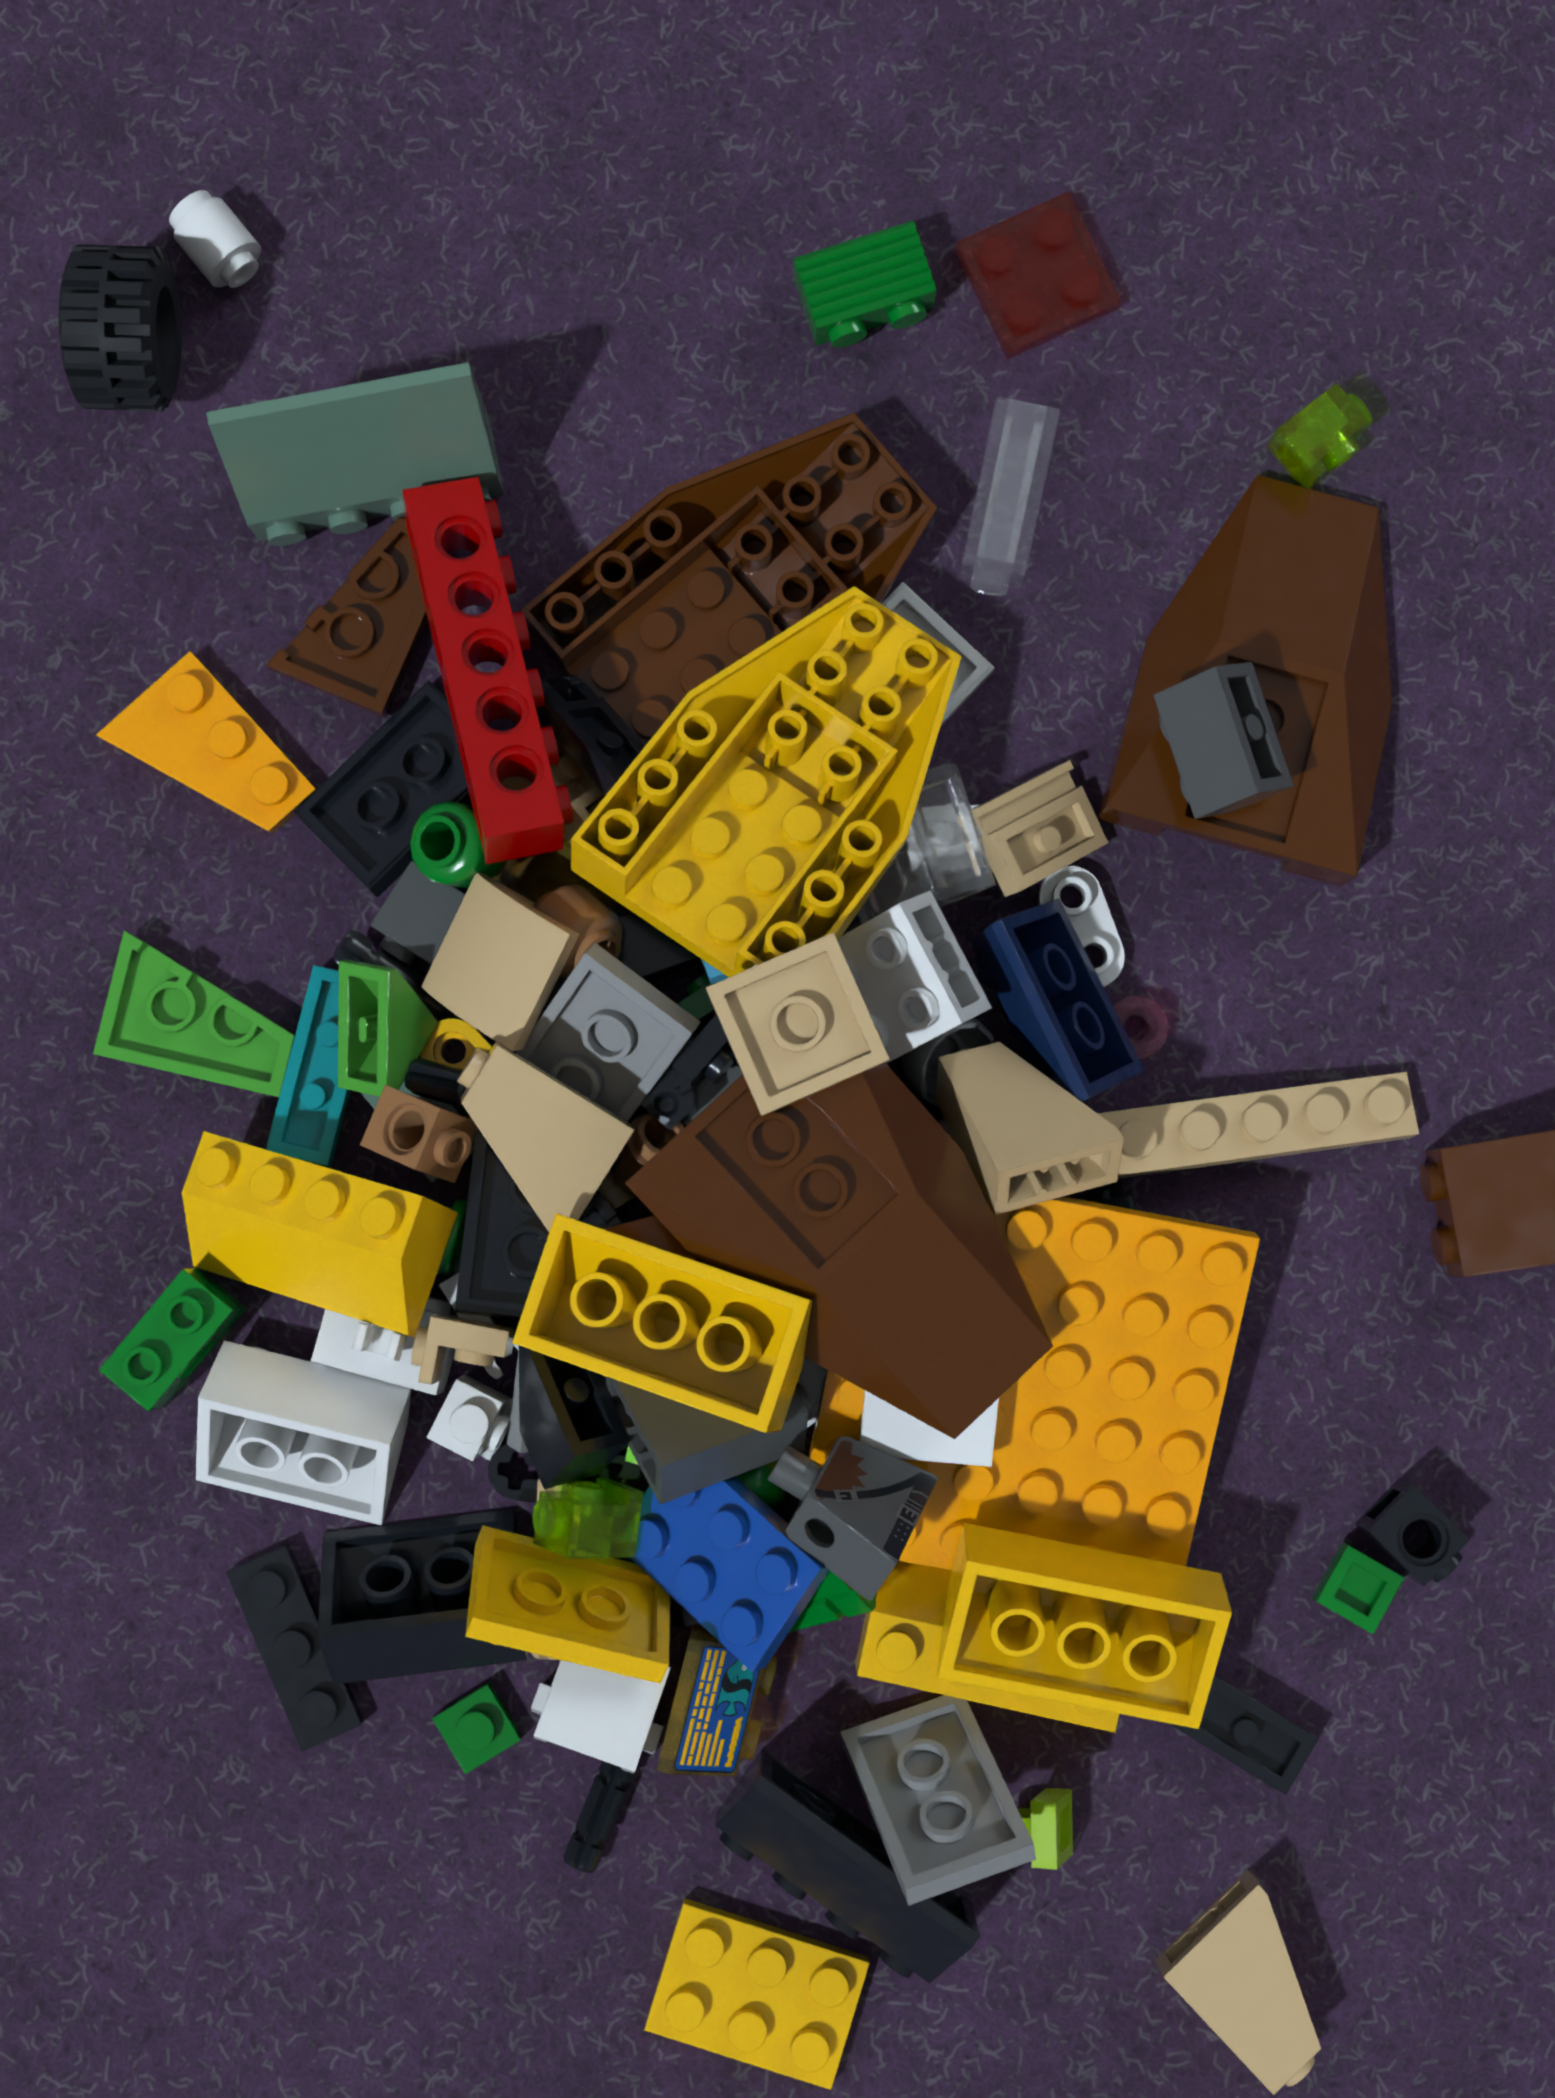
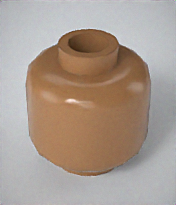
[533,884,623,979]

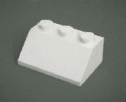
[196,1341,411,1525]

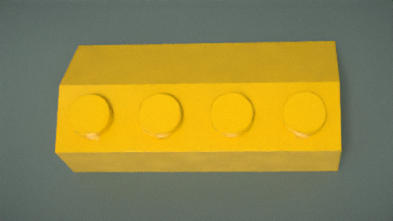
[181,1131,458,1338]
[512,1213,812,1433]
[937,1523,1232,1729]
[855,1561,1119,1733]

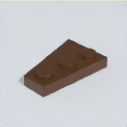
[266,517,459,718]

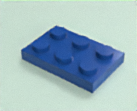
[614,1476,830,1672]

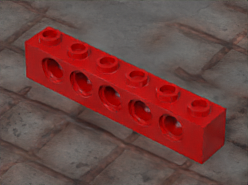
[402,477,574,864]

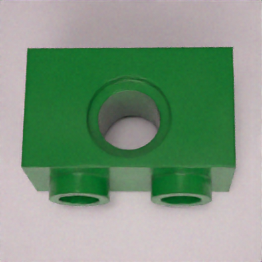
[99,1268,247,1412]

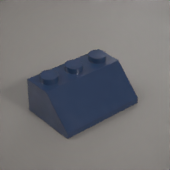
[971,899,1145,1102]

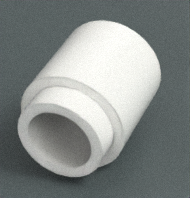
[169,190,261,288]

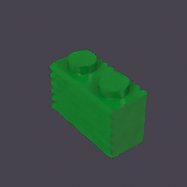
[793,220,937,348]

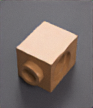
[360,1085,478,1183]

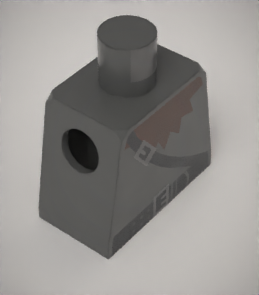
[767,1436,939,1601]

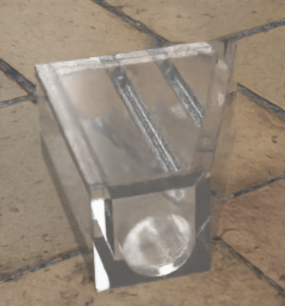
[958,396,1061,596]

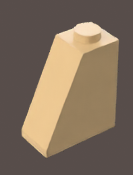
[457,1042,634,1232]
[935,1042,1124,1215]
[1155,1869,1321,2095]

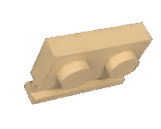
[965,760,1109,897]

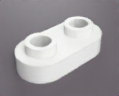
[1037,866,1125,987]

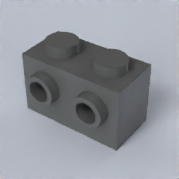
[1153,662,1294,819]

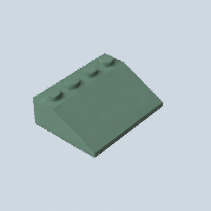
[206,362,504,546]

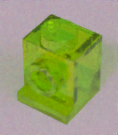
[1267,383,1372,489]
[533,1478,643,1558]

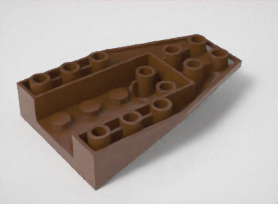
[520,413,937,745]
[1097,475,1392,887]
[625,1063,1053,1439]

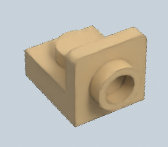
[411,1314,517,1385]

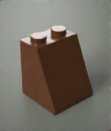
[1419,1129,1555,1277]

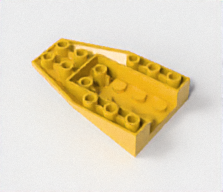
[571,586,962,977]

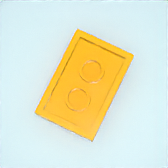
[465,1525,670,1684]
[644,1898,870,2090]

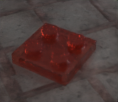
[954,191,1122,360]

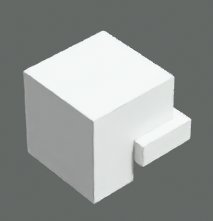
[531,1660,671,1774]

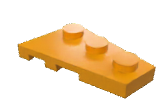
[96,651,317,834]

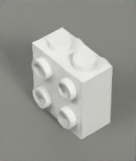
[838,891,992,1064]

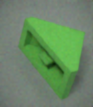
[338,959,439,1097]

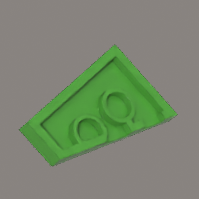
[93,930,295,1097]

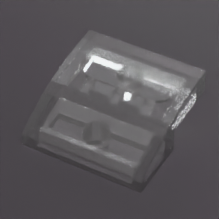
[858,763,996,925]

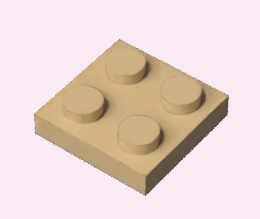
[706,932,890,1117]

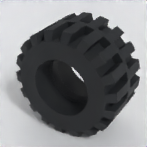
[58,244,182,411]

